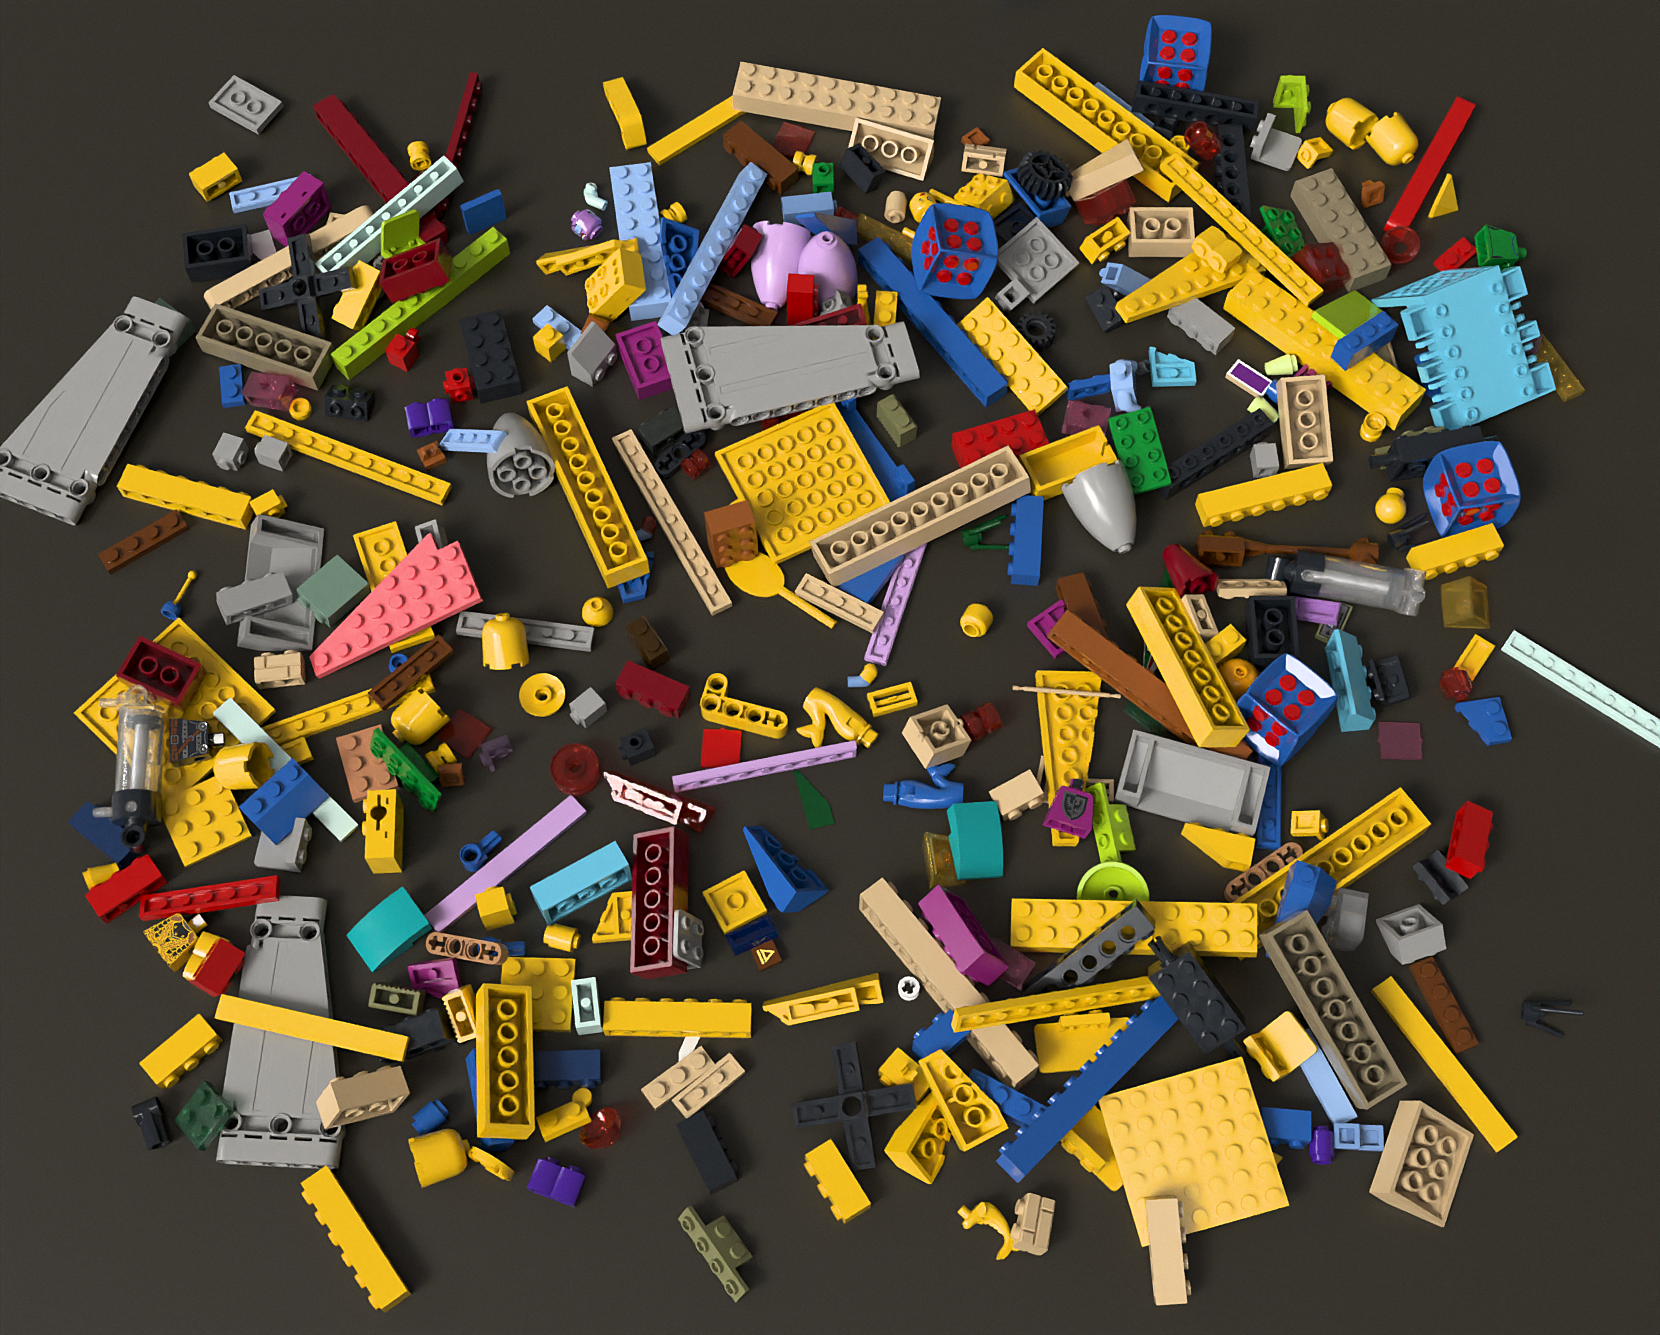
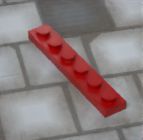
[139,875,281,921]

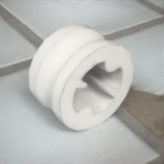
[898,976,920,1001]

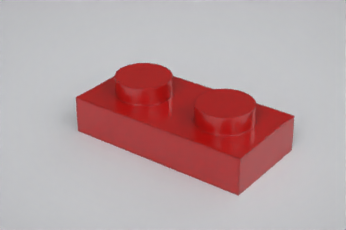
[1433,237,1477,271]

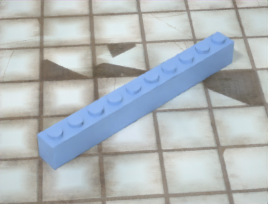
[657,162,767,335]

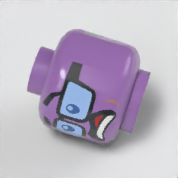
[571,209,603,241]

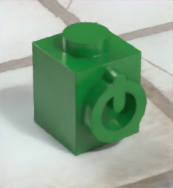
[812,162,834,196]

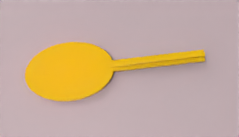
[725,552,837,629]

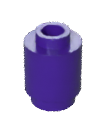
[1309,1126,1335,1165]

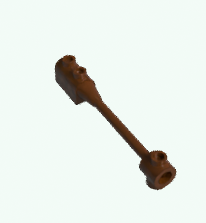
[1196,530,1379,571]

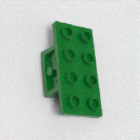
[1260,206,1319,280]
[1108,407,1172,495]
[370,728,442,812]

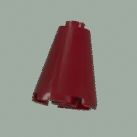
[1162,544,1219,599]

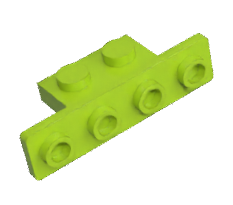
[1085,782,1136,863]

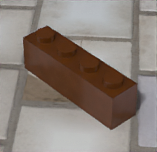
[723,121,799,195]
[1055,572,1112,667]

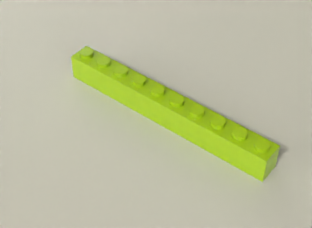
[331,227,510,380]

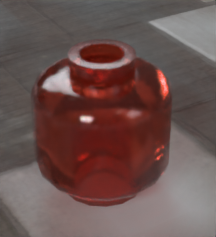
[1439,667,1474,702]

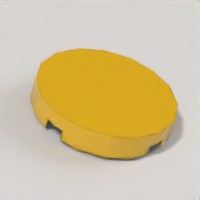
[468,1146,515,1181]

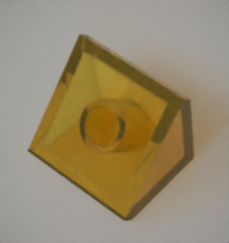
[1441,576,1490,629]
[922,832,966,889]

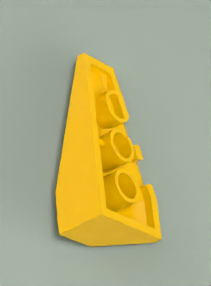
[918,1049,1008,1152]
[884,1091,951,1184]

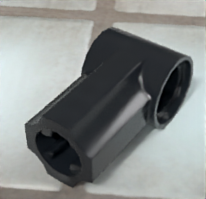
[131,1096,170,1151]

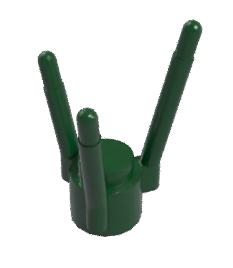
[961,514,1009,551]

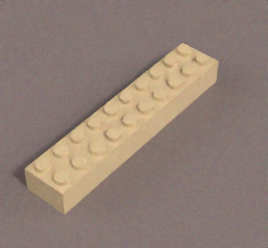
[733,62,941,139]
[810,446,1031,587]
[859,877,1039,1091]

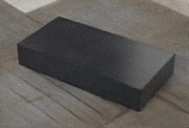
[1152,116,1180,140]

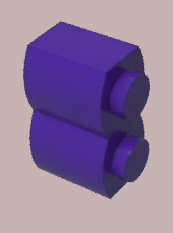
[405,398,454,437]
[527,1157,586,1207]

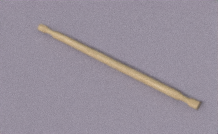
[1013,685,1121,698]

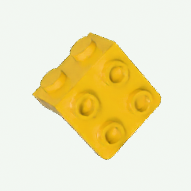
[954,174,1015,220]
[1243,1011,1318,1082]

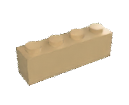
[1144,1195,1191,1305]

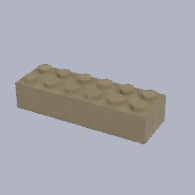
[1290,168,1392,292]
[196,303,335,391]

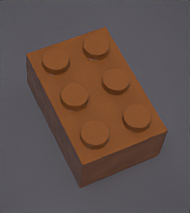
[704,500,759,569]

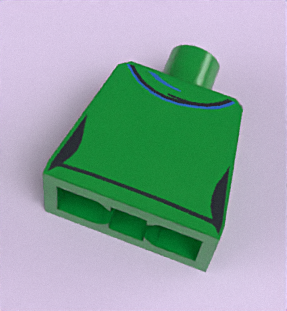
[1474,225,1527,270]

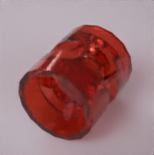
[1184,121,1222,160]
[959,702,1002,742]

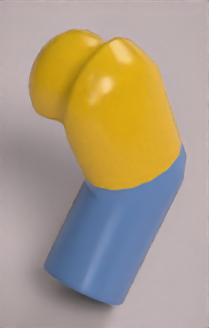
[847,663,878,687]

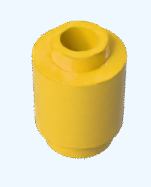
[544,923,581,952]

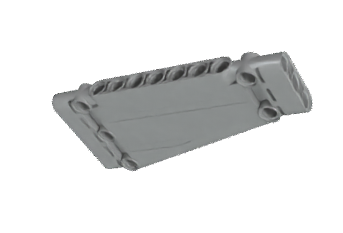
[0,296,188,525]
[660,322,920,434]
[216,896,346,1169]

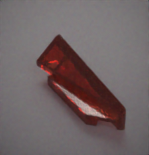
[603,771,716,832]

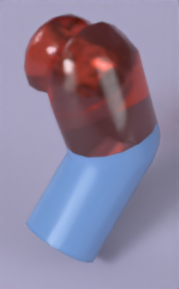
[635,516,656,541]

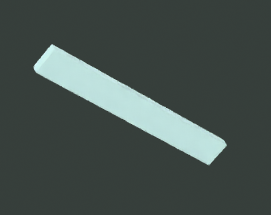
[1501,630,1660,748]
[213,698,359,843]

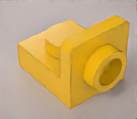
[1296,137,1333,169]
[1291,810,1329,840]

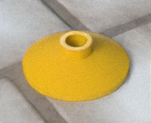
[519,673,565,717]

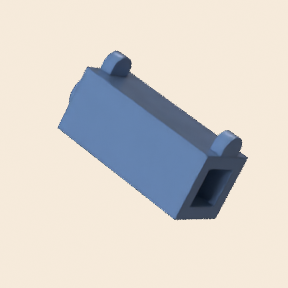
[781,192,837,225]
[1099,262,1151,296]

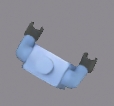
[1110,359,1154,417]

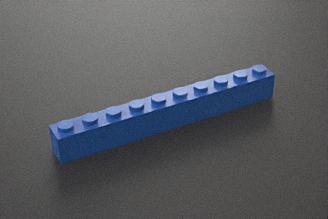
[858,237,1008,407]
[996,995,1178,1183]

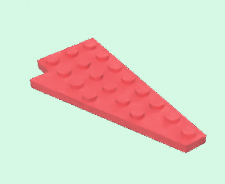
[309,533,483,679]

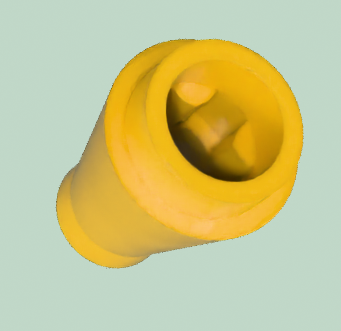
[82,862,119,890]

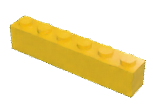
[1195,463,1332,527]
[117,464,254,530]
[603,997,752,1038]
[301,1165,411,1313]

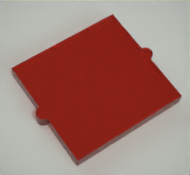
[772,122,815,159]
[436,708,492,760]

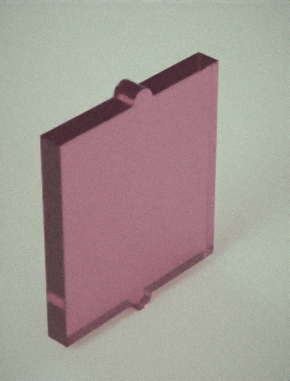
[1377,722,1423,760]

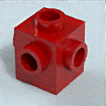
[443,368,476,403]

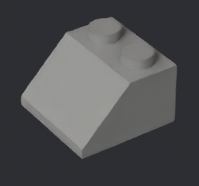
[567,321,617,387]
[1376,904,1446,965]

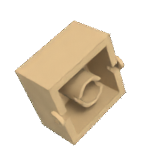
[902,704,971,769]

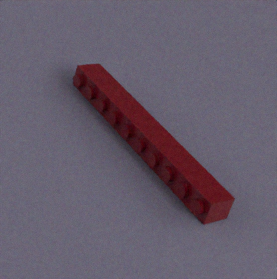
[313,94,449,245]

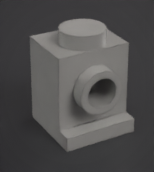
[995,278,1030,313]
[820,289,853,316]

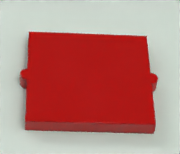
[701,728,742,769]

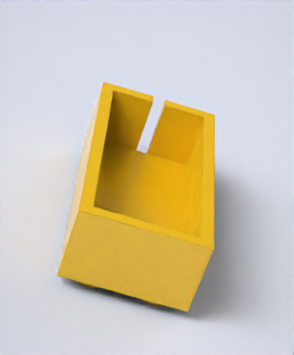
[1019,425,1118,500]

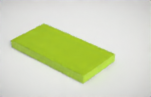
[1311,290,1382,339]

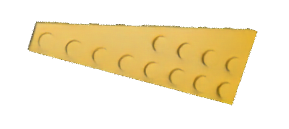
[1115,234,1266,323]
[1035,670,1101,846]

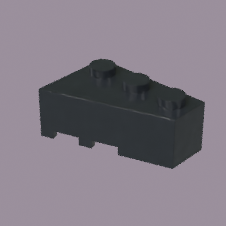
[377,1008,466,1065]

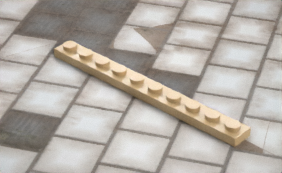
[612,429,732,616]

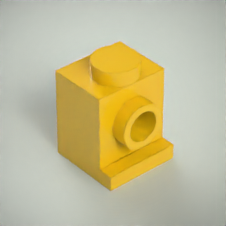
[249,489,288,518]

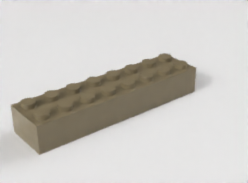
[1257,910,1407,1110]

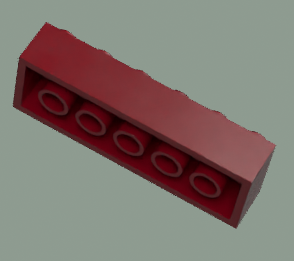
[630,827,689,980]

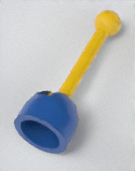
[161,571,197,620]

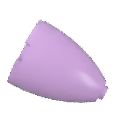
[751,221,813,311]
[798,231,858,310]

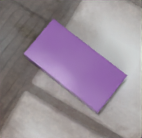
[1295,596,1341,626]

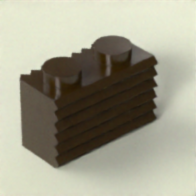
[626,616,670,671]

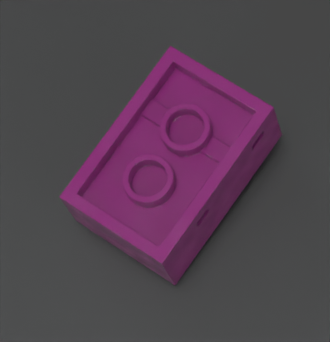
[263,171,332,247]
[615,321,673,400]

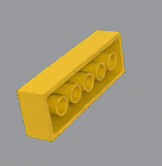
[476,983,535,1139]

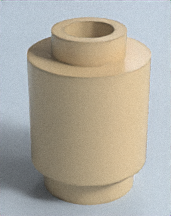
[884,191,907,223]

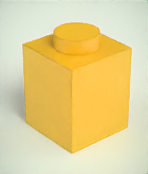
[533,323,566,362]

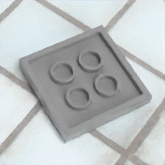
[997,217,1079,304]

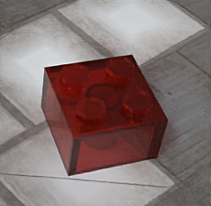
[1075,179,1137,226]
[1290,242,1352,293]

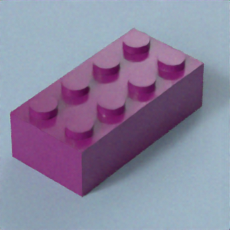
[918,884,1009,986]

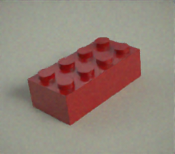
[951,409,1049,468]

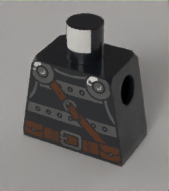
[169,718,226,767]

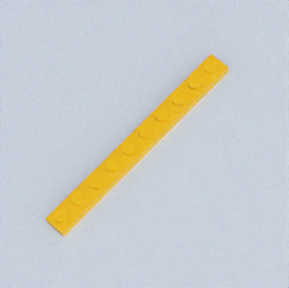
[1160,153,1324,306]
[245,410,452,505]
[951,976,1161,1033]

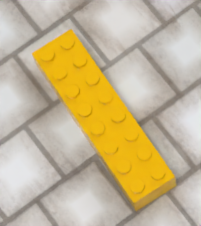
[1126,587,1250,747]

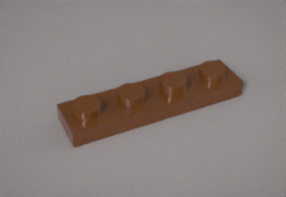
[699,283,778,326]
[97,509,189,575]
[368,634,454,711]
[1409,956,1479,1055]

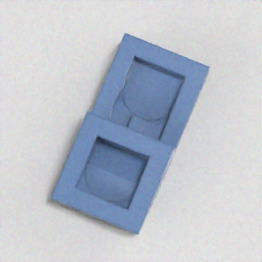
[1333,1123,1384,1152]

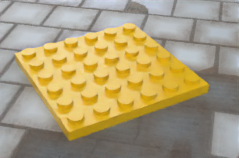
[715,403,890,565]
[74,617,276,800]
[1098,1057,1289,1247]

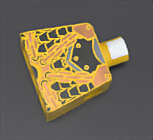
[143,913,208,972]

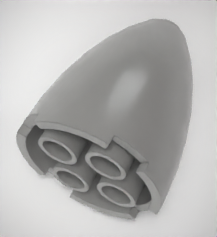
[487,413,555,498]
[1061,460,1137,554]

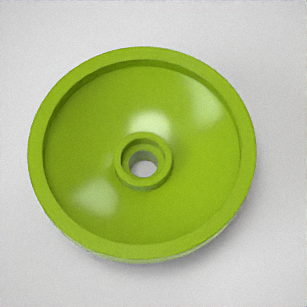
[1077,861,1149,901]

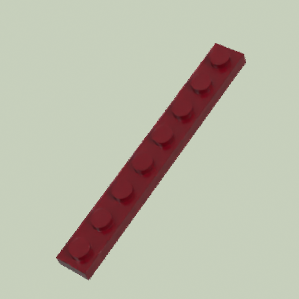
[432,72,483,219]

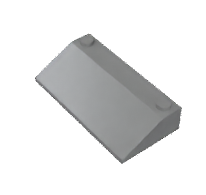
[237,514,324,652]
[1114,730,1271,838]

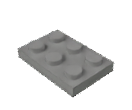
[209,75,284,135]

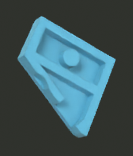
[1149,347,1196,387]

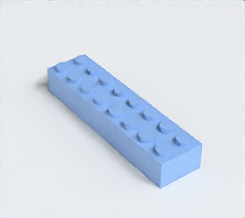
[609,162,671,321]

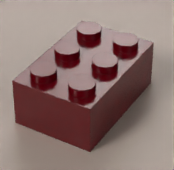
[379,238,452,303]
[116,635,207,712]

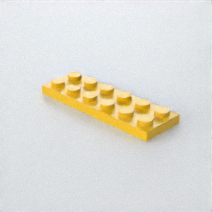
[957,297,1069,416]
[353,521,435,653]

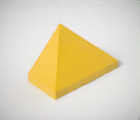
[1428,174,1458,218]

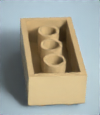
[1276,375,1333,469]

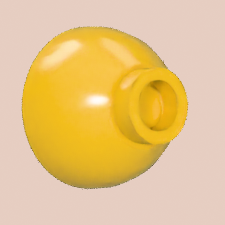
[582,597,613,627]

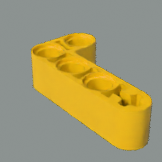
[603,77,647,150]
[700,673,788,739]

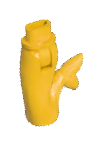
[796,687,879,748]

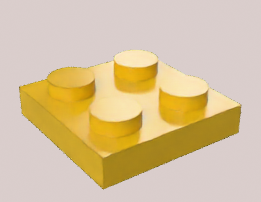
[702,871,767,935]

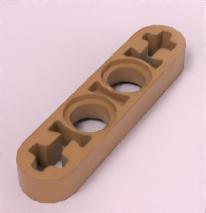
[1224,842,1303,903]
[426,932,508,965]

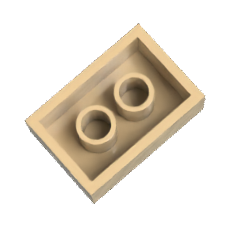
[1127,207,1195,257]
[316,1066,410,1129]

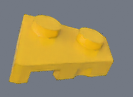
[592,891,632,943]

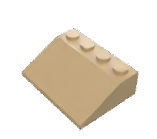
[1369,1101,1474,1227]

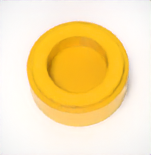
[289,398,312,420]

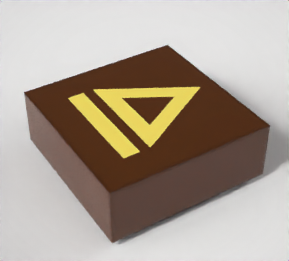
[750,939,782,972]

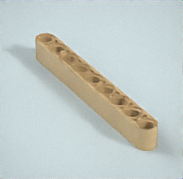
[204,205,374,310]

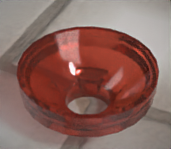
[1381,226,1420,265]
[580,1107,621,1149]

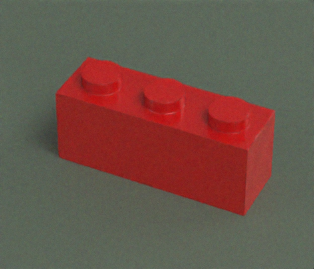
[787,273,818,326]
[1445,800,1493,879]
[85,854,168,924]

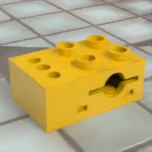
[585,248,646,323]
[362,789,404,874]

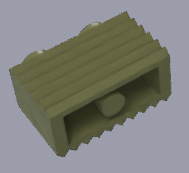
[877,394,917,447]
[368,981,426,1015]

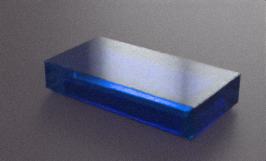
[725,915,779,956]

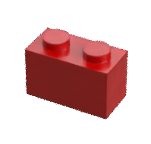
[189,938,246,997]

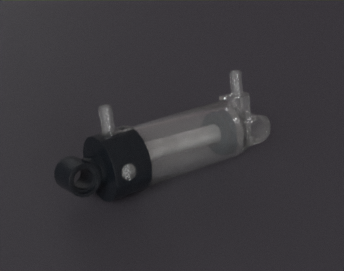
[1264,549,1427,616]
[93,685,165,853]

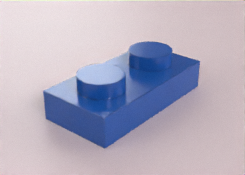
[219,364,246,408]
[1066,374,1111,401]

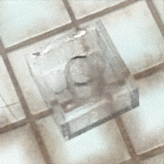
[1321,888,1369,953]

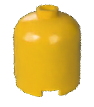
[1325,98,1379,150]
[1365,112,1418,166]
[482,613,529,670]
[391,686,451,745]
[213,742,275,790]
[408,1128,470,1188]

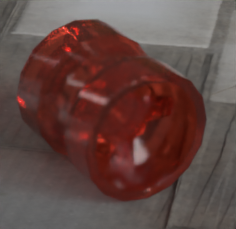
[680,449,711,479]

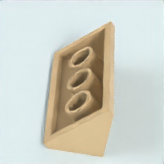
[848,117,935,181]

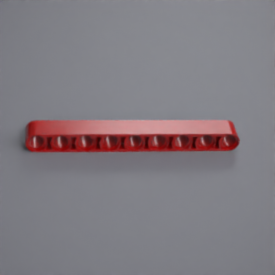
[1384,96,1476,239]

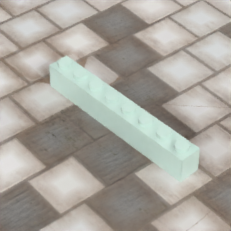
[315,156,464,273]

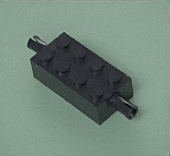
[1368,425,1499,482]
[1148,936,1247,1059]

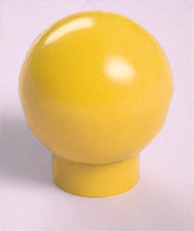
[1375,488,1406,524]

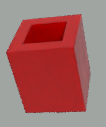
[385,327,421,372]

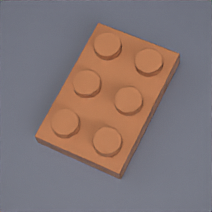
[336,724,400,803]

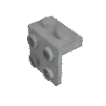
[1250,113,1302,171]
[254,817,312,872]
[673,909,704,969]

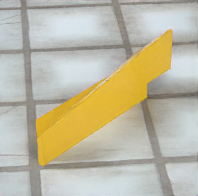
[536,237,640,275]
[763,973,884,1025]

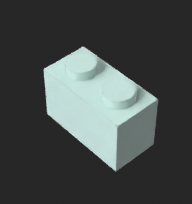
[571,977,603,1035]

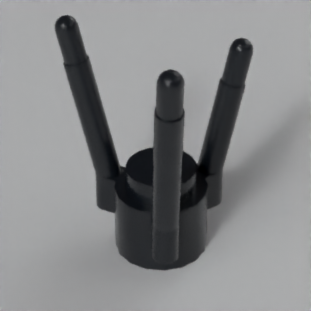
[1387,513,1431,552]
[1521,999,1585,1038]

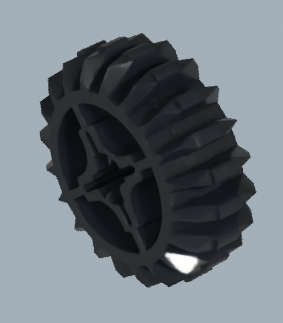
[1016,150,1073,201]

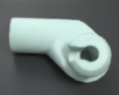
[584,183,608,211]

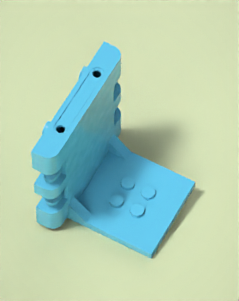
[1371,265,1556,430]

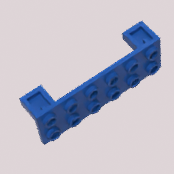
[835,398,915,502]

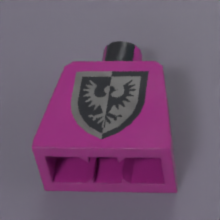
[1042,778,1093,839]

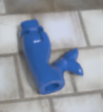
[883,763,963,809]

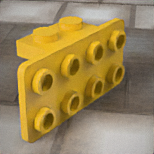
[1034,1010,1136,1073]
[1060,1105,1123,1191]

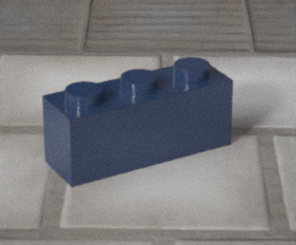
[68,801,141,869]
[533,1049,602,1090]

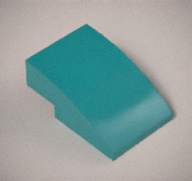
[947,801,1003,881]
[346,887,432,973]

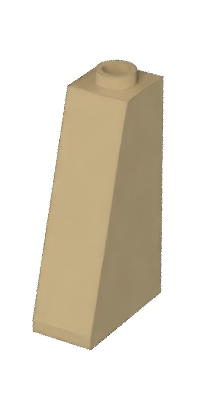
[1066,139,1144,202]

